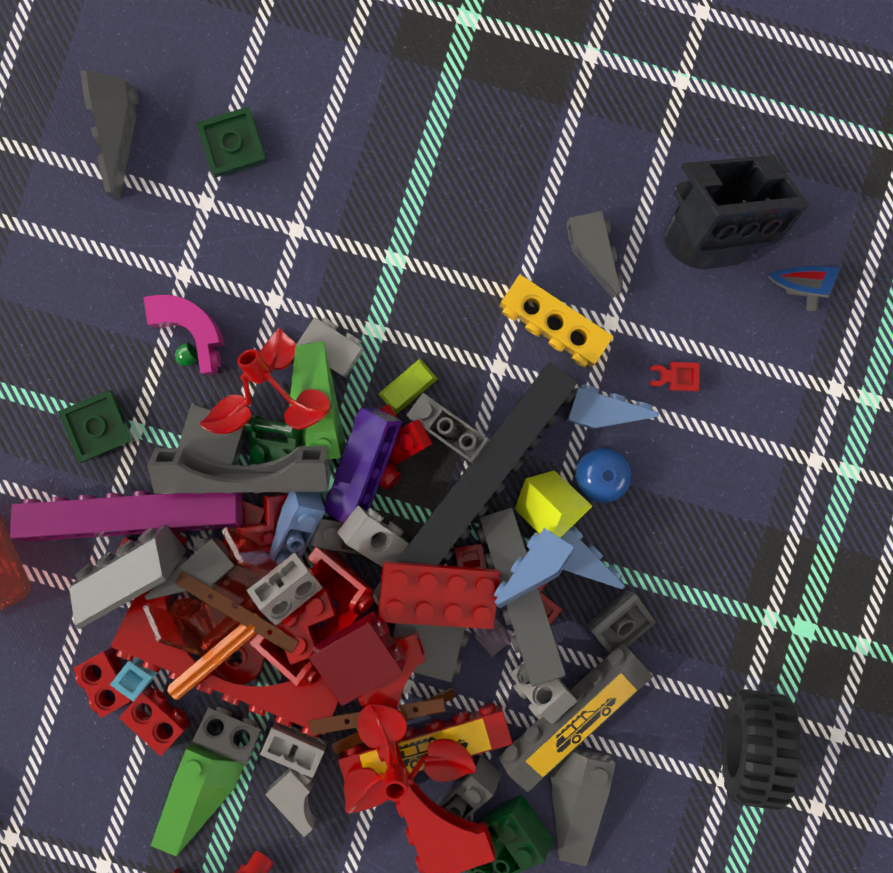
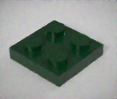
[196,106,267,178]
[58,390,134,463]

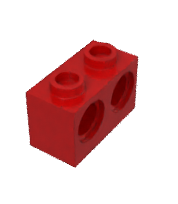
[73,647,132,718]
[119,686,191,756]

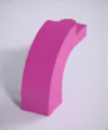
[144,295,225,376]

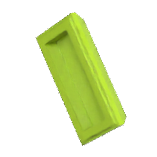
[379,359,438,415]

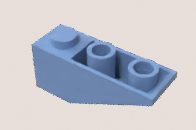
[565,385,659,429]
[265,491,325,572]
[561,525,625,589]
[494,528,574,608]

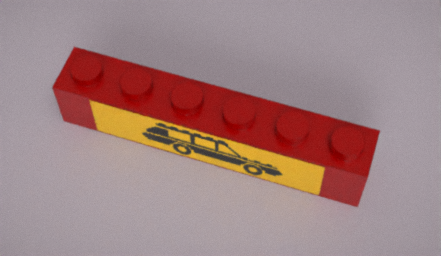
[338,703,512,781]

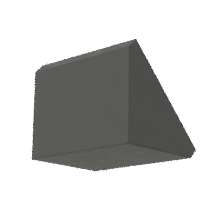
[586,589,656,653]

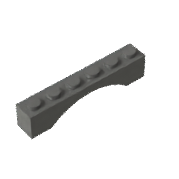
[147,446,331,494]

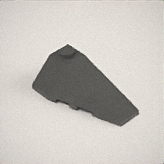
[81,70,139,200]
[550,747,615,867]

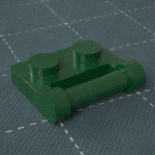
[245,415,302,465]

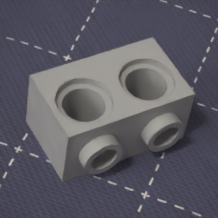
[247,552,323,626]
[510,661,577,724]
[260,722,328,778]

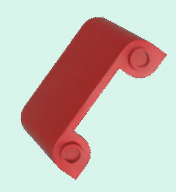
[248,547,374,686]

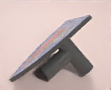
[768,266,840,311]

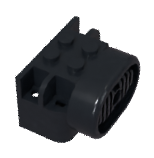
[663,155,809,269]

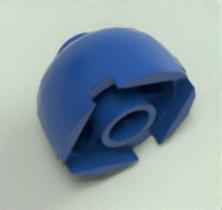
[574,448,632,503]

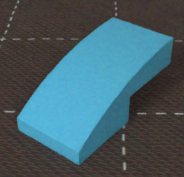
[110,657,162,702]

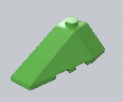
[289,341,346,460]
[151,742,244,856]

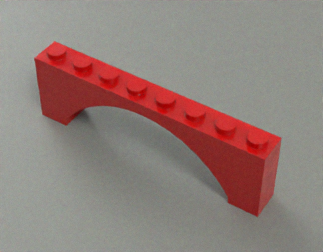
[110,589,339,738]
[358,630,495,873]

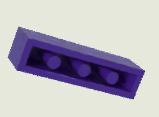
[324,407,403,523]

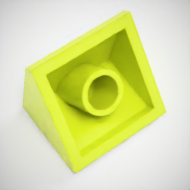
[515,471,592,538]

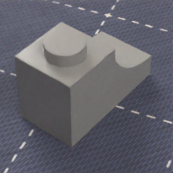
[265,768,316,837]

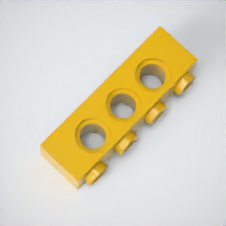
[499,274,614,367]

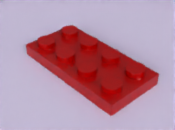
[377,561,501,629]

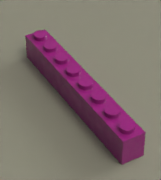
[10,491,243,542]

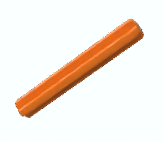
[167,613,261,700]

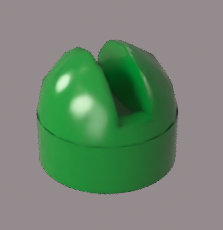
[175,342,199,366]

